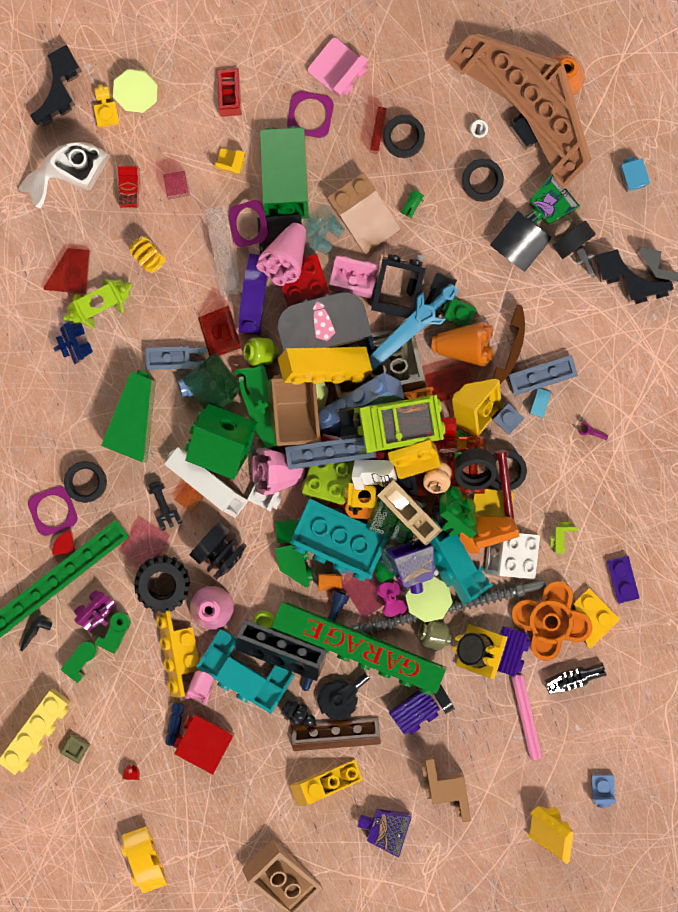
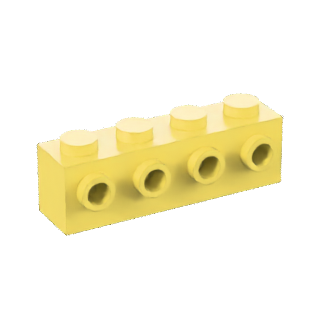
[0,688,71,775]

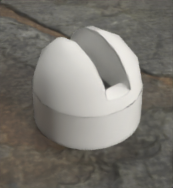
[469,120,488,138]

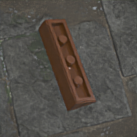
[291,718,381,751]

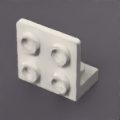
[485,533,540,579]

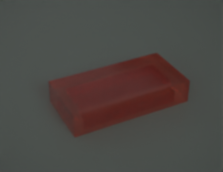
[370,106,387,154]

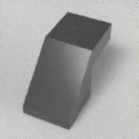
[636,247,678,283]

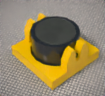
[452,624,508,679]

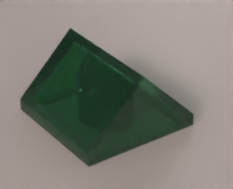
[182,352,240,410]

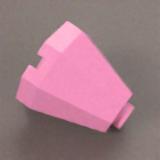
[252,448,308,495]

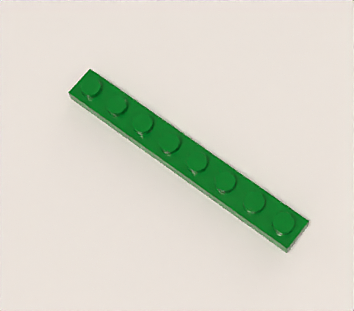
[0,519,130,638]

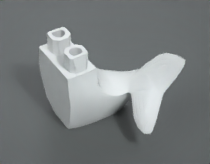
[18,142,110,208]

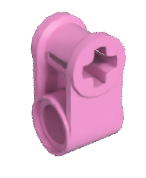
[185,671,214,705]

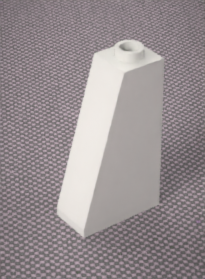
[164,447,248,518]

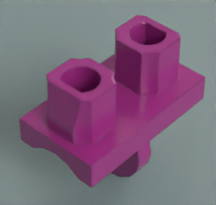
[74,590,116,632]

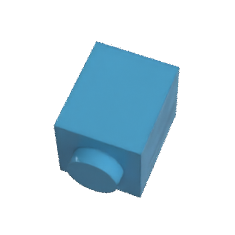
[619,156,650,192]

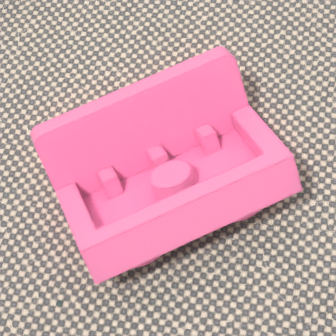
[328,256,379,298]

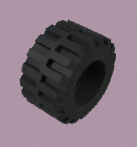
[134,555,190,613]

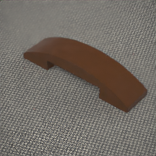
[492,304,525,384]

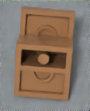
[421,753,471,822]

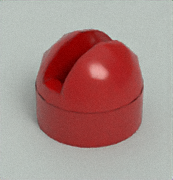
[122,765,140,780]

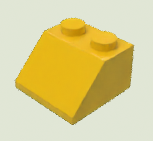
[452,379,502,437]

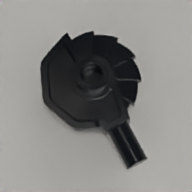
[317,672,370,720]

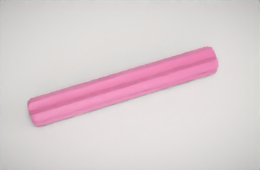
[512,674,542,760]

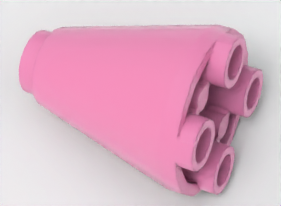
[256,223,306,286]
[190,586,234,629]

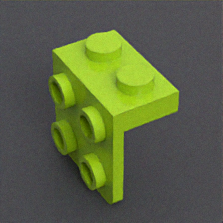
[302,461,354,505]

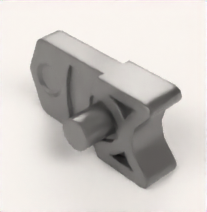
[576,247,596,278]

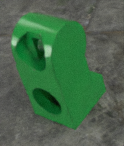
[95,612,131,654]
[60,640,99,683]

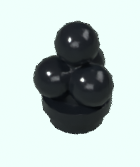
[280,699,316,727]

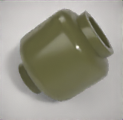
[417,620,452,651]

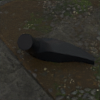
[20,615,53,651]

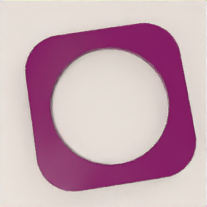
[287,91,334,138]
[229,200,268,248]
[28,487,78,536]

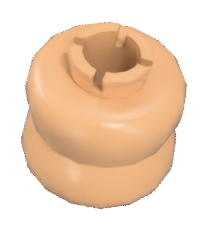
[423,462,452,494]

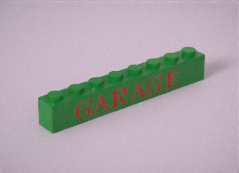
[272,601,447,695]

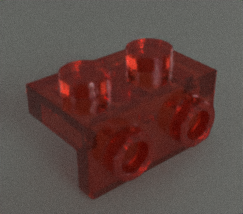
[425,362,473,402]

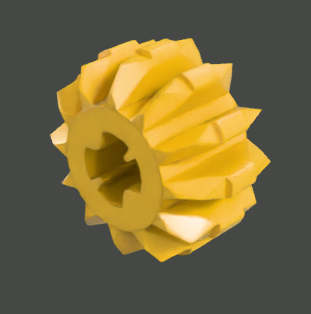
[129,235,166,273]

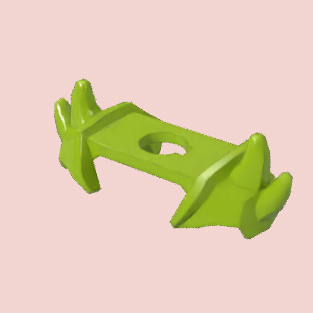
[63,279,132,329]

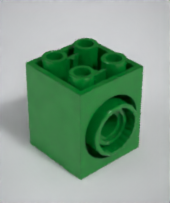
[184,404,258,480]

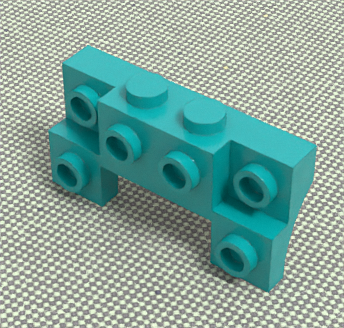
[430,518,493,605]
[196,628,295,714]

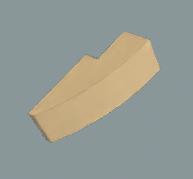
[377,480,442,545]

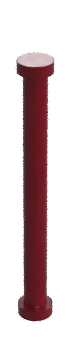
[495,450,515,522]

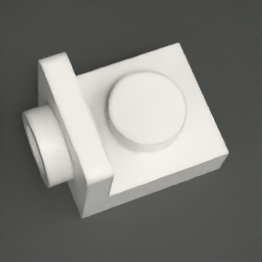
[247,482,282,512]

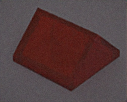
[198,306,243,359]

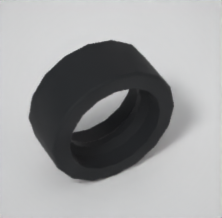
[383,115,425,158]
[462,158,504,202]
[552,221,596,259]
[454,448,497,490]
[485,450,527,491]
[64,461,107,503]

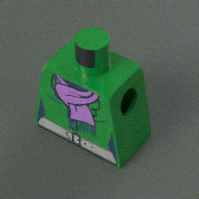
[525,174,580,226]

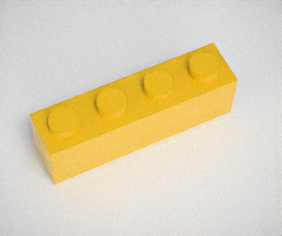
[278,347,372,385]

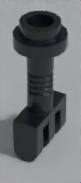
[147,480,182,531]

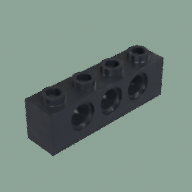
[235,620,327,681]

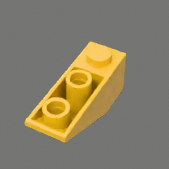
[289,760,363,806]

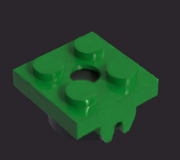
[432,484,477,539]

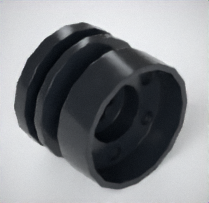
[189,521,247,580]

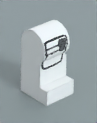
[352,460,397,490]

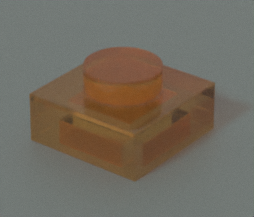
[174,483,204,513]

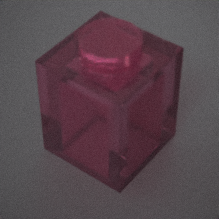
[163,171,191,200]

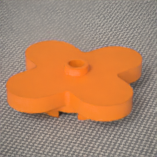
[512,580,593,661]

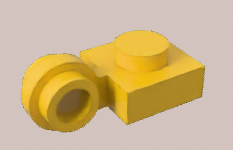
[94,84,120,128]

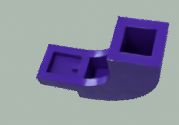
[238,254,269,335]

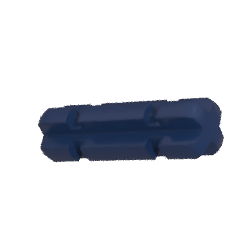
[165,703,184,746]

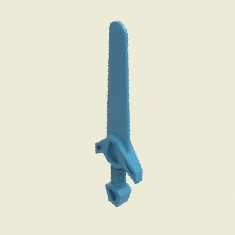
[369,284,458,371]

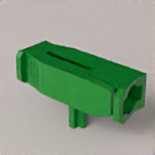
[234,364,277,449]

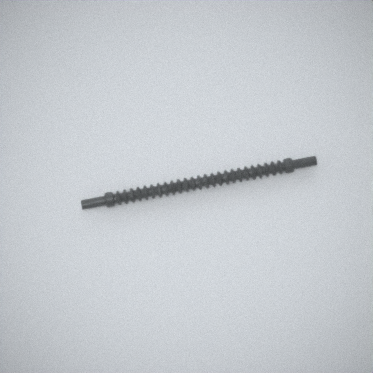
[351,579,546,634]

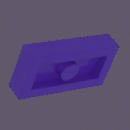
[606,556,640,604]

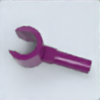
[578,422,608,440]

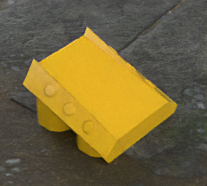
[527,806,573,864]

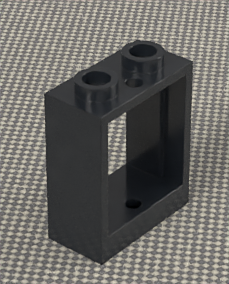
[371,254,426,318]

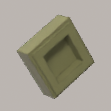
[60,734,91,764]

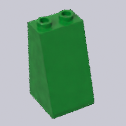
[260,126,309,219]
[101,370,156,463]

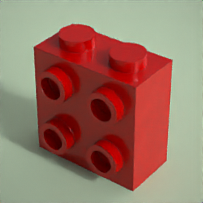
[281,254,329,307]
[173,713,235,775]

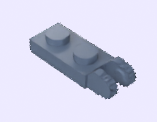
[145,346,208,370]

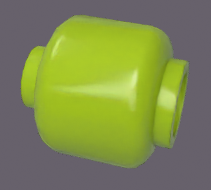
[243,337,278,366]

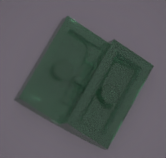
[366,487,426,544]

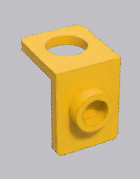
[344,483,376,508]

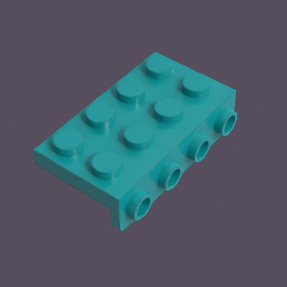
[289,499,389,582]

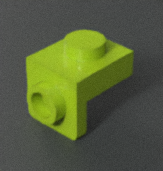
[550,522,578,554]

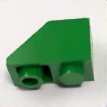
[275,544,313,587]

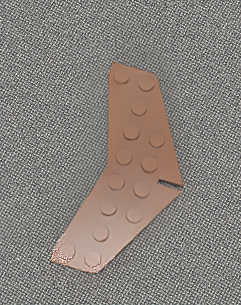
[447,33,591,189]

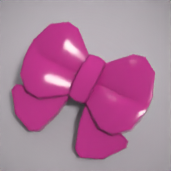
[376,581,407,617]

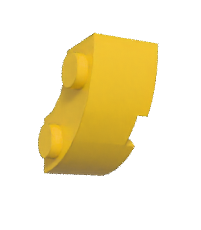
[120,826,167,894]

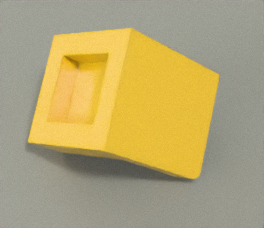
[214,148,246,176]

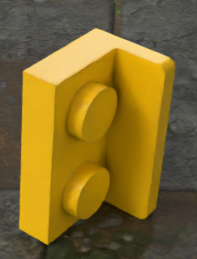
[388,440,441,479]

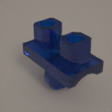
[53,322,93,365]

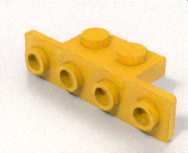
[156,610,200,697]

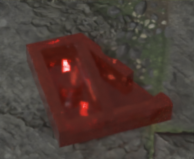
[44,248,91,294]

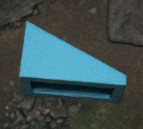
[529,388,551,418]

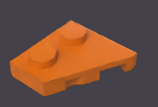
[472,517,520,549]

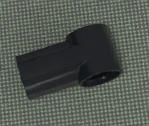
[424,271,457,317]

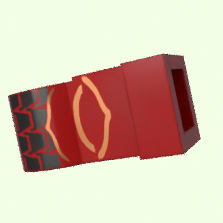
[118,166,140,208]

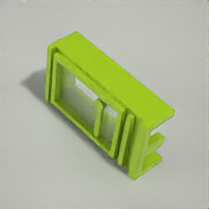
[354,395,445,453]

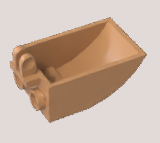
[267,374,321,446]

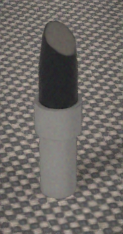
[406,254,424,297]

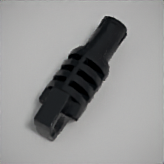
[545,662,607,694]

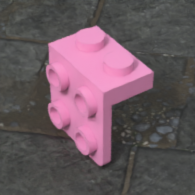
[308,38,369,98]

